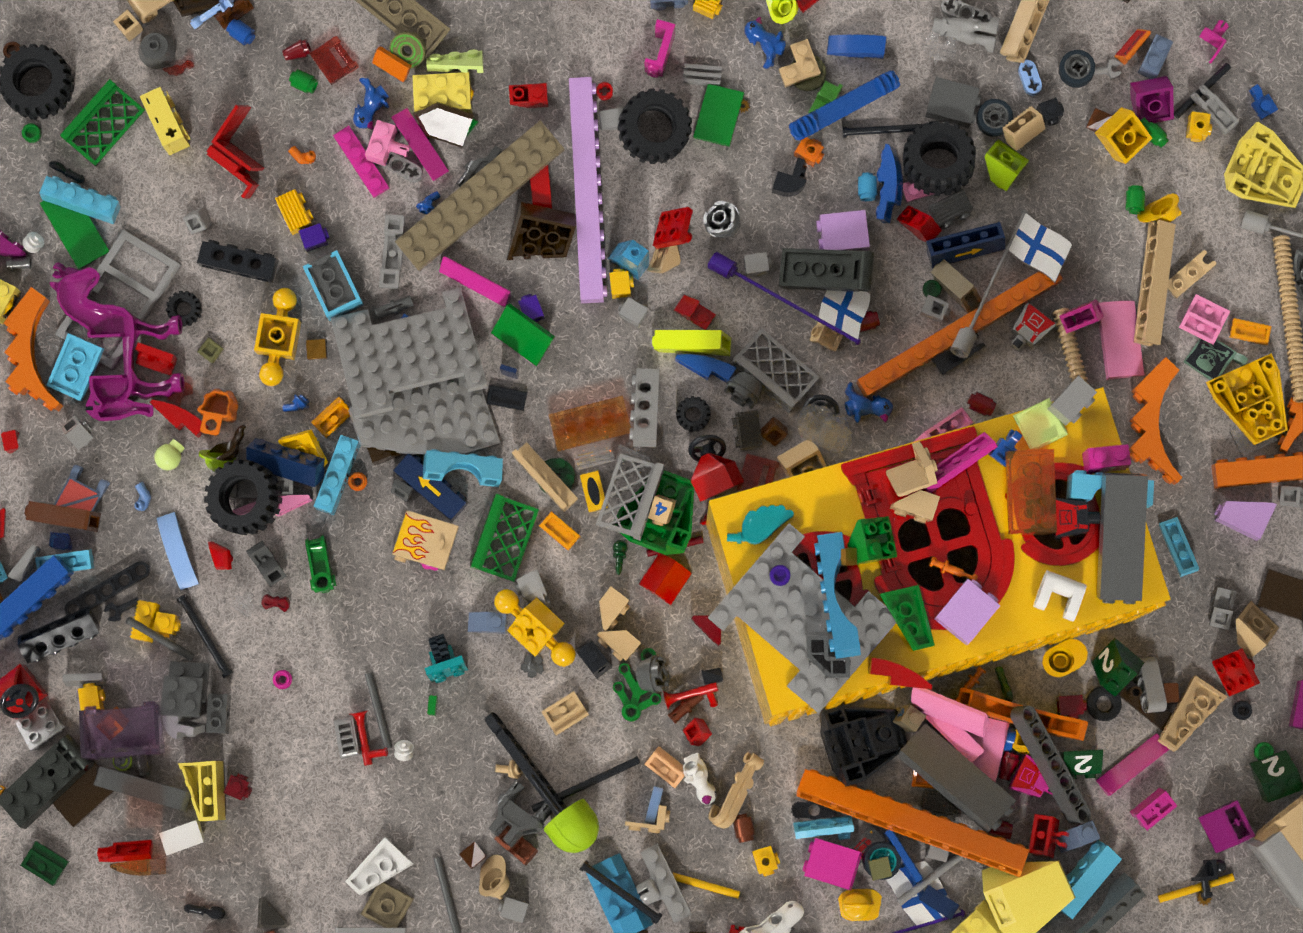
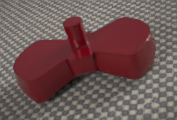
[261,594,290,612]

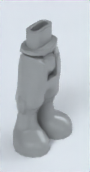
[932,17,1000,53]

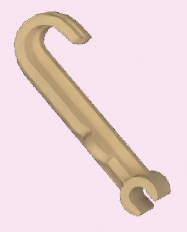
[708,752,764,829]

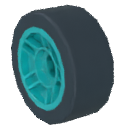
[862,841,901,880]

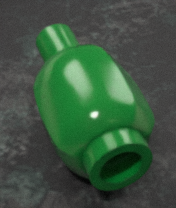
[1140,117,1169,148]

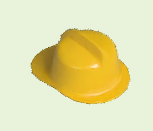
[1137,193,1181,223]
[1042,639,1088,678]
[838,889,882,921]

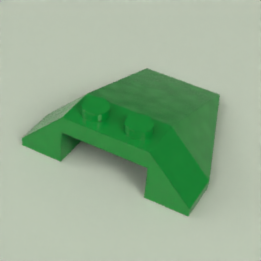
[614,470,694,555]

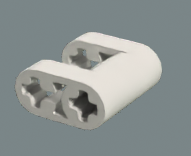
[1033,570,1086,622]

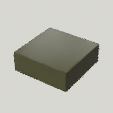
[197,337,224,364]
[868,856,892,881]

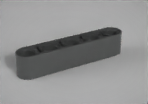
[93,766,191,812]

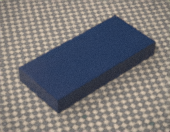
[500,364,519,379]
[919,885,960,920]

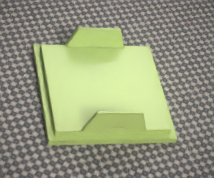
[1013,398,1068,452]

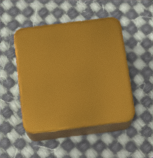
[841,547,857,566]

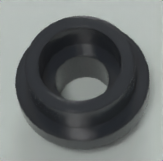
[1232,700,1252,720]

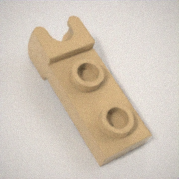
[1168,250,1217,299]

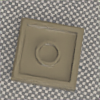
[361,882,414,928]

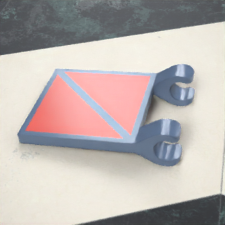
[54,465,110,512]

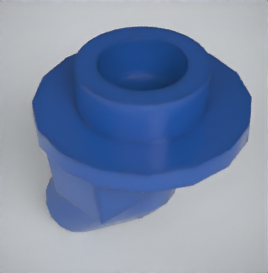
[416,191,440,214]
[282,394,309,412]

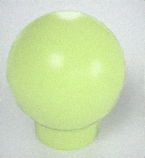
[154,439,185,470]

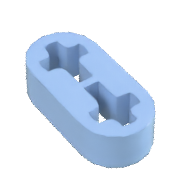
[1018,60,1042,96]
[645,786,663,824]

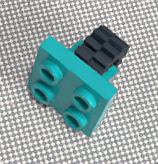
[425,634,468,683]

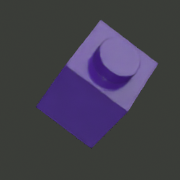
[299,223,330,252]
[518,294,545,322]

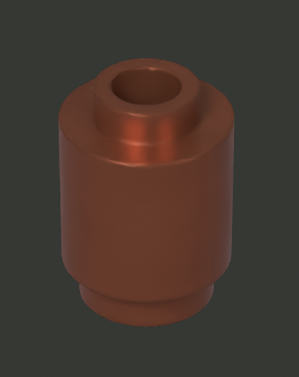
[733,813,755,843]

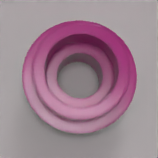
[273,670,292,689]

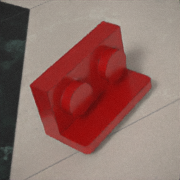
[135,342,178,376]

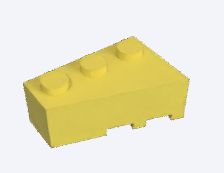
[178,761,226,821]

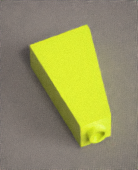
[652,330,731,356]

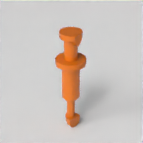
[929,557,978,580]
[954,666,986,701]

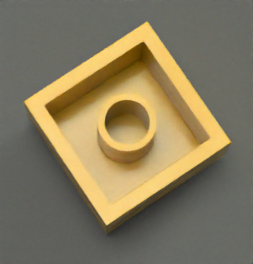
[1095,107,1152,164]

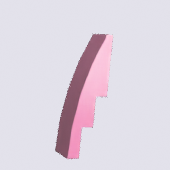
[232,495,313,517]
[923,713,984,762]

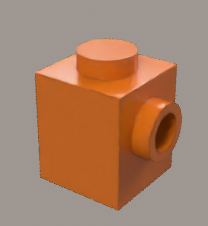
[794,137,825,167]

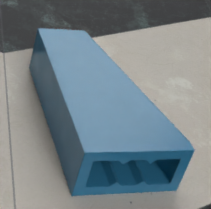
[607,240,649,280]

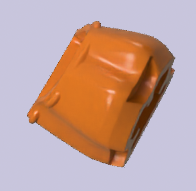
[197,388,239,436]

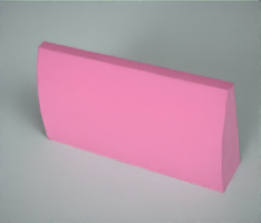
[1099,301,1145,380]
[911,688,990,738]
[966,718,1010,783]

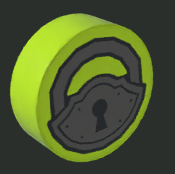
[113,751,133,771]

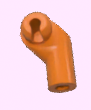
[288,146,316,164]

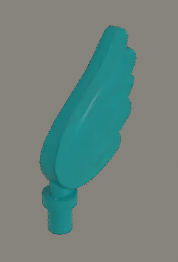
[727,505,794,545]

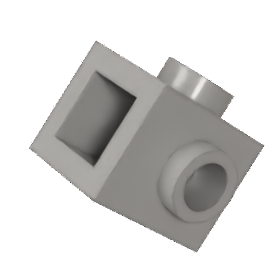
[60,415,93,450]

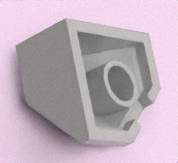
[515,569,553,609]

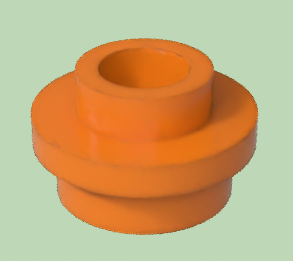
[348,472,367,491]

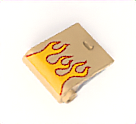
[392,511,459,570]

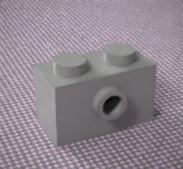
[1048,375,1097,426]

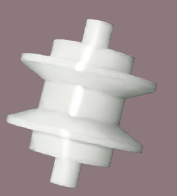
[22,232,44,253]
[394,740,414,761]

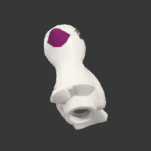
[683,753,717,804]

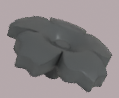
[521,654,544,678]

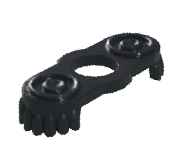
[791,801,838,820]

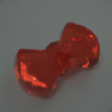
[168,382,193,407]

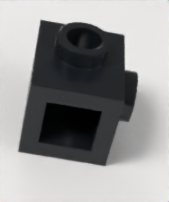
[1036,98,1064,126]

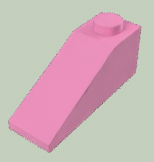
[913,407,973,442]

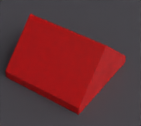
[639,553,692,605]

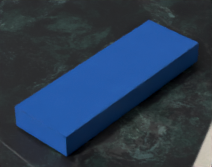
[884,830,923,884]

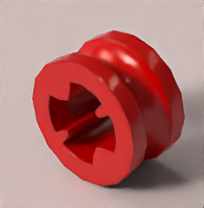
[596,82,613,101]

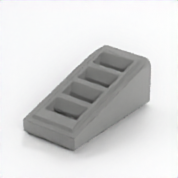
[7,545,41,583]
[334,717,361,759]

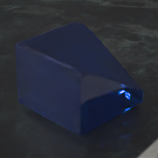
[49,532,72,551]

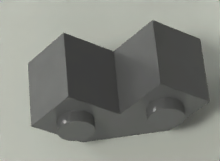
[806,635,850,678]

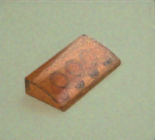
[548,396,631,452]
[110,858,166,876]

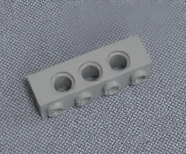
[629,368,660,447]

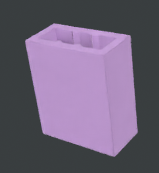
[816,210,870,251]
[934,579,1000,646]

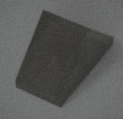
[257,896,290,928]

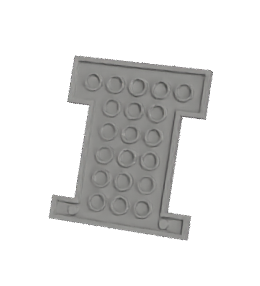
[331,288,487,419]
[708,523,896,714]

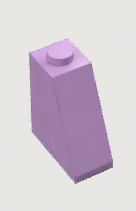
[1214,501,1277,541]

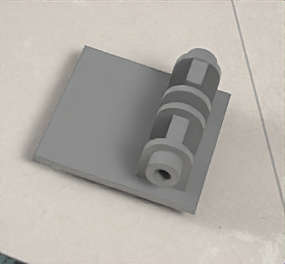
[15,700,65,751]

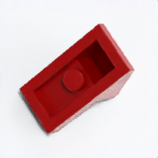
[674,295,716,330]

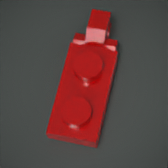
[97,840,153,862]

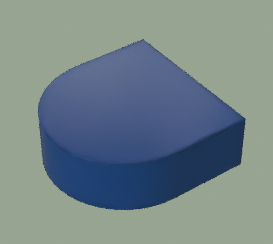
[1004,727,1016,752]

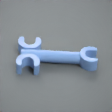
[190,0,234,29]

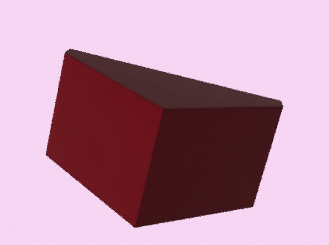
[691,615,721,647]

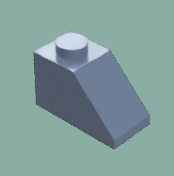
[468,612,508,634]
[1057,820,1100,853]

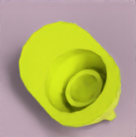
[766,0,798,24]

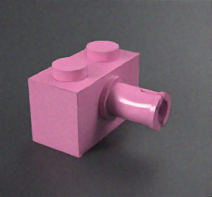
[365,120,410,166]

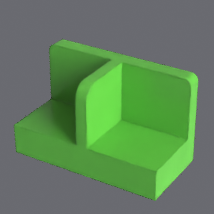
[808,81,843,114]

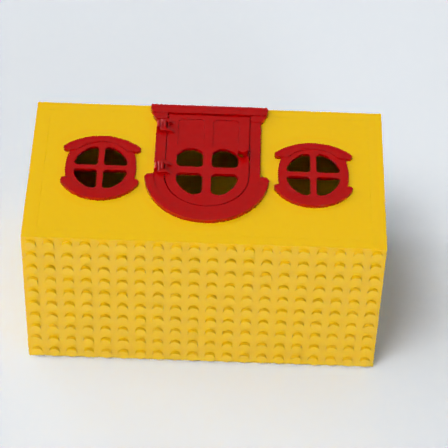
[706,387,1171,727]

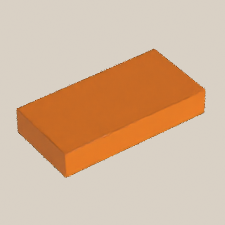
[372,46,412,82]

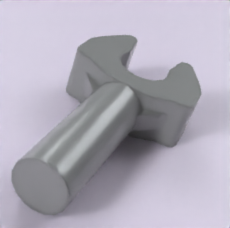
[1094,59,1122,79]

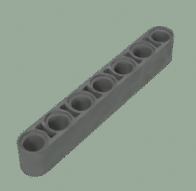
[1010,706,1091,823]

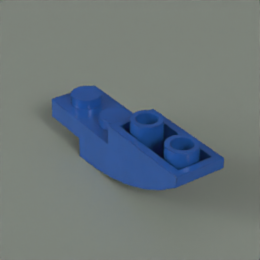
[876,144,903,224]

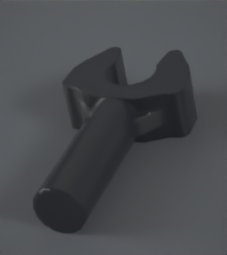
[104,597,139,622]

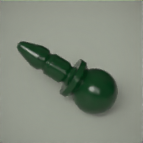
[613,540,628,575]

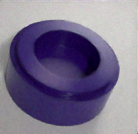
[770,565,791,586]

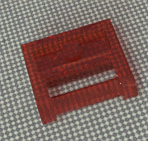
[309,36,359,85]
[737,453,780,492]

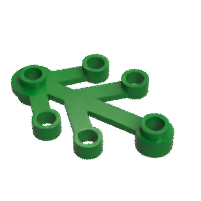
[613,648,661,722]

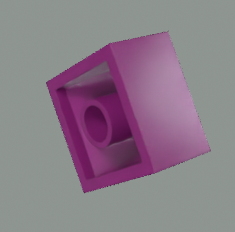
[1130,76,1174,123]

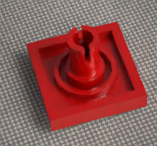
[652,207,693,249]
[1212,648,1260,697]

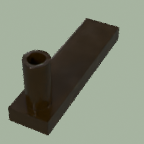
[1118,680,1172,731]

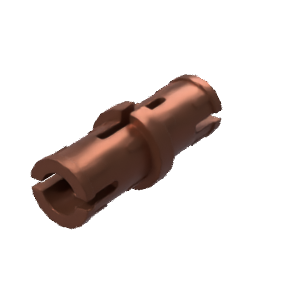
[668,695,705,724]

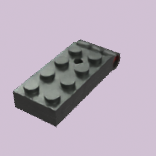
[779,248,874,292]
[0,734,95,829]

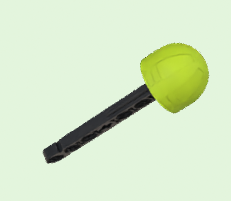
[484,712,599,853]

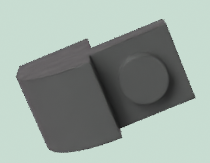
[246,541,286,587]

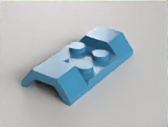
[586,853,653,933]

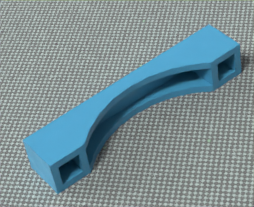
[814,532,861,659]

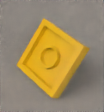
[278,429,328,466]

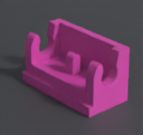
[1130,788,1177,831]

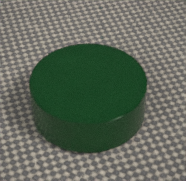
[922,280,942,298]

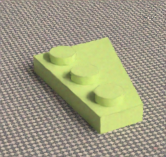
[426,49,484,73]

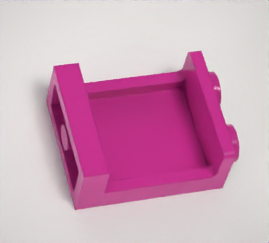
[644,19,675,78]
[803,838,862,890]

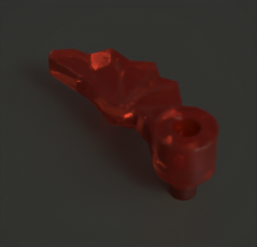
[163,60,194,76]

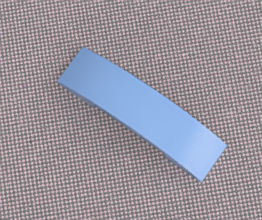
[156,512,199,590]

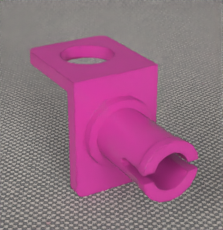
[1199,20,1229,64]

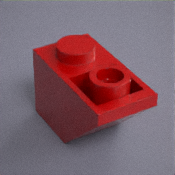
[509,83,548,108]
[897,205,942,242]

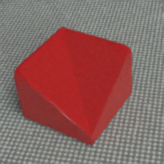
[1,430,19,454]
[683,718,712,746]

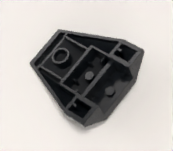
[820,706,907,787]

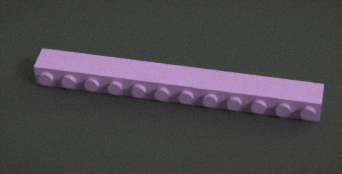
[569,77,607,303]

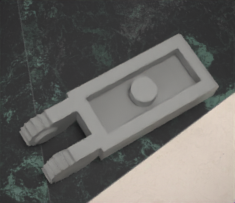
[1190,85,1239,135]

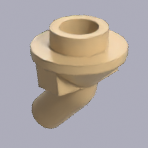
[495,760,523,779]

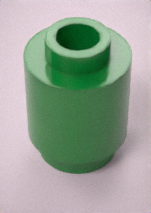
[289,69,318,94]
[1125,185,1145,215]

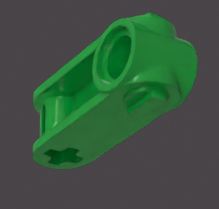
[305,535,337,593]

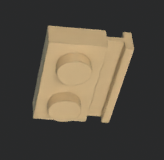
[542,691,589,736]

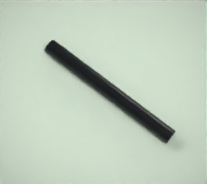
[1174,63,1231,119]

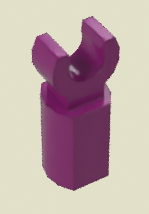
[52,262,80,279]

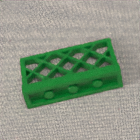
[60,79,145,166]
[470,494,539,582]

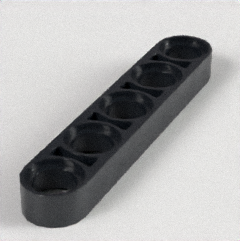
[64,561,150,615]

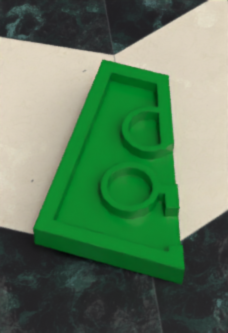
[879,585,935,651]

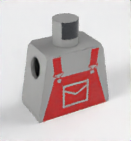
[1011,302,1056,351]

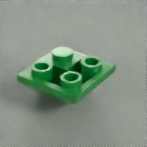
[847,516,897,565]

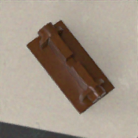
[214,0,254,30]

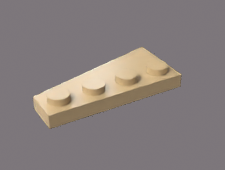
[1158,675,1228,752]

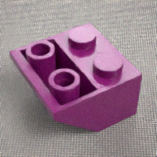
[1198,800,1255,853]

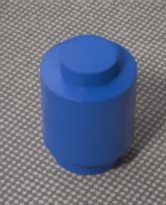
[226,19,255,45]

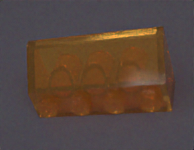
[1005,449,1057,535]

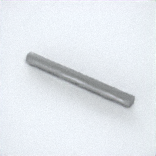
[896,854,963,906]

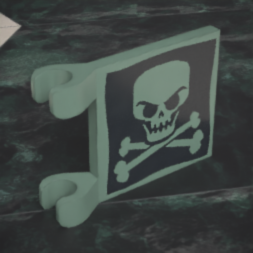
[1184,339,1248,380]

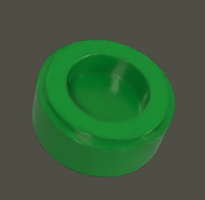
[22,123,42,143]
[1254,742,1274,760]

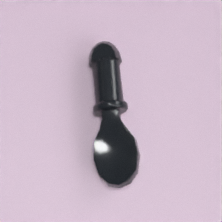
[49,161,85,184]
[184,904,225,919]

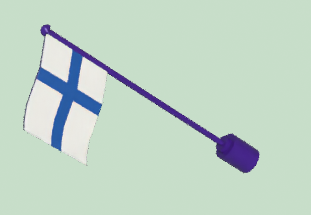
[707,252,870,345]
[886,861,965,933]

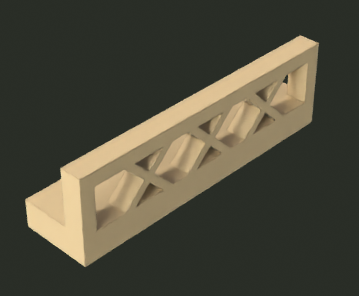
[512,442,578,512]

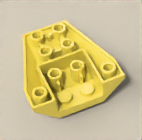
[982,861,1076,933]

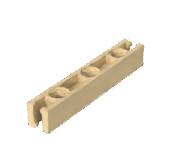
[1000,0,1050,63]
[1134,220,1176,346]

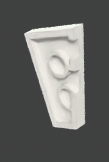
[345,838,413,895]

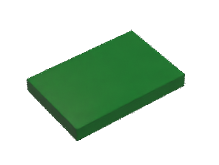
[693,84,745,147]
[491,303,555,366]

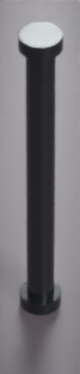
[842,121,933,138]
[177,594,234,679]
[579,860,663,924]

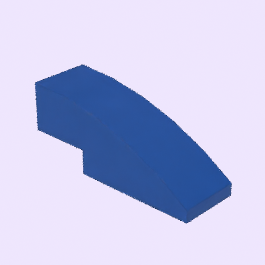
[827,35,886,59]
[675,354,736,382]

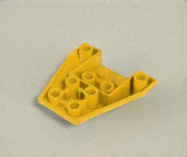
[1206,353,1288,445]

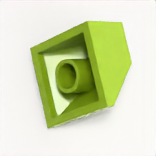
[985,139,1029,191]

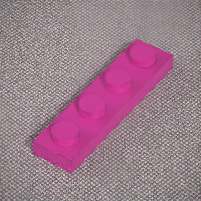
[333,126,389,198]
[924,432,997,493]

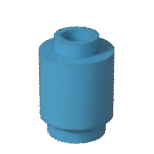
[858,172,877,201]

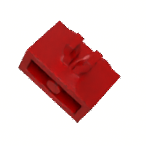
[1029,814,1069,859]

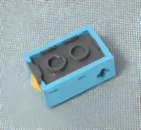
[302,250,364,321]

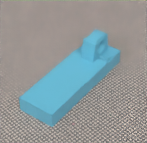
[1159,517,1199,577]
[35,549,94,571]
[793,816,854,840]

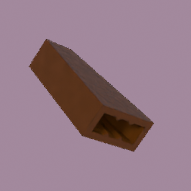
[24,501,101,532]

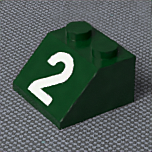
[1091,637,1145,697]
[1059,749,1103,779]
[1249,750,1303,803]

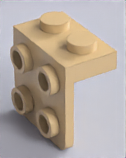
[886,441,938,497]
[625,805,670,833]

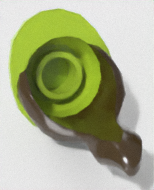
[198,425,246,472]

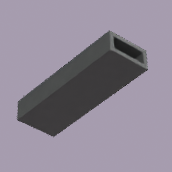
[1097,473,1148,604]
[898,723,1016,833]

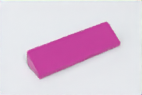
[391,108,449,182]
[439,256,511,307]
[1096,733,1170,796]

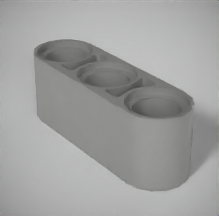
[1135,657,1167,713]

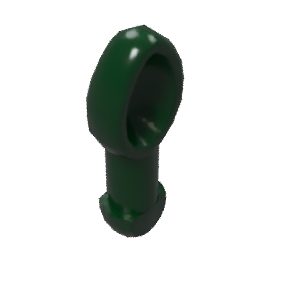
[995,666,1013,702]

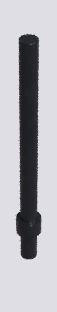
[532,756,640,813]

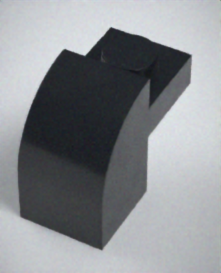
[772,158,807,197]

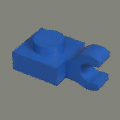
[1249,84,1278,120]
[988,429,1022,467]

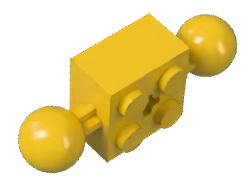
[254,288,301,386]
[494,589,576,667]

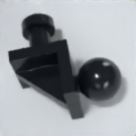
[1191,859,1227,898]

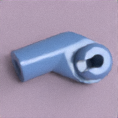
[134,482,151,511]

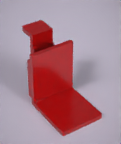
[206,105,264,199]

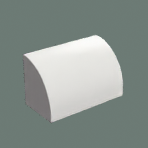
[159,819,204,856]

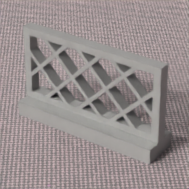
[731,329,820,413]
[596,454,664,541]

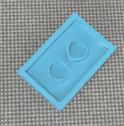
[46,333,104,401]

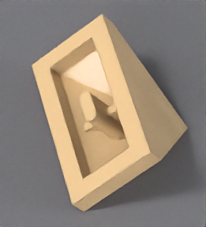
[648,245,681,273]

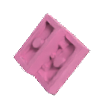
[1179,294,1230,345]

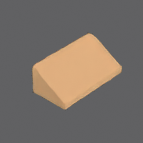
[644,746,684,788]

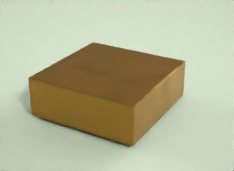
[306,339,327,360]

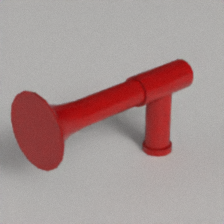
[663,682,719,710]
[349,710,388,766]

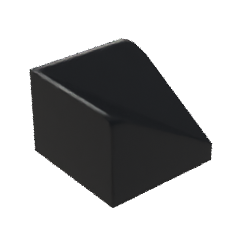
[701,668,723,685]

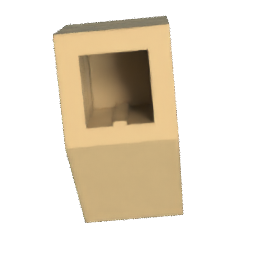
[890,490,940,524]
[599,587,630,632]
[597,630,641,661]

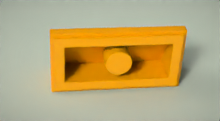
[311,397,350,438]

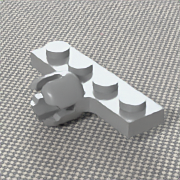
[636,843,692,923]

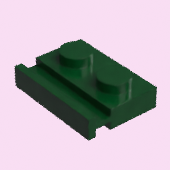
[20,841,70,886]

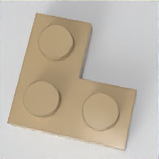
[779,39,821,88]

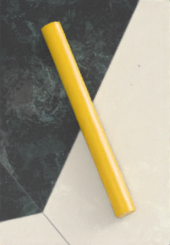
[673,872,740,899]
[1157,873,1235,903]

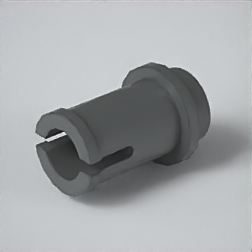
[6,256,31,272]

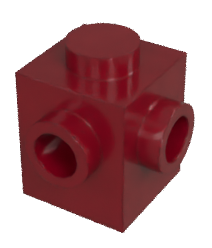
[1056,695,1087,719]
[223,773,253,801]

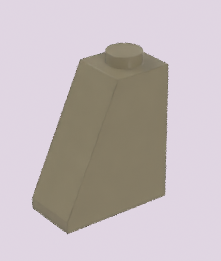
[930,259,982,314]

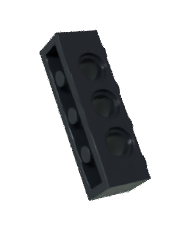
[197,240,278,283]
[17,606,99,664]

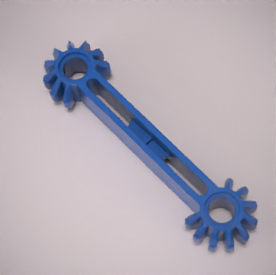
[789,70,901,140]

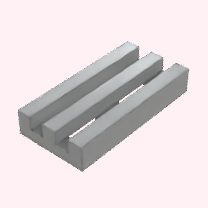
[683,63,722,86]
[63,673,106,687]

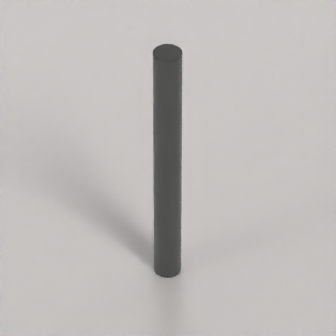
[125,616,194,661]
[365,672,392,749]
[433,856,461,933]

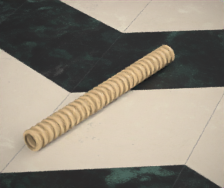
[1272,235,1303,403]
[1052,308,1090,385]

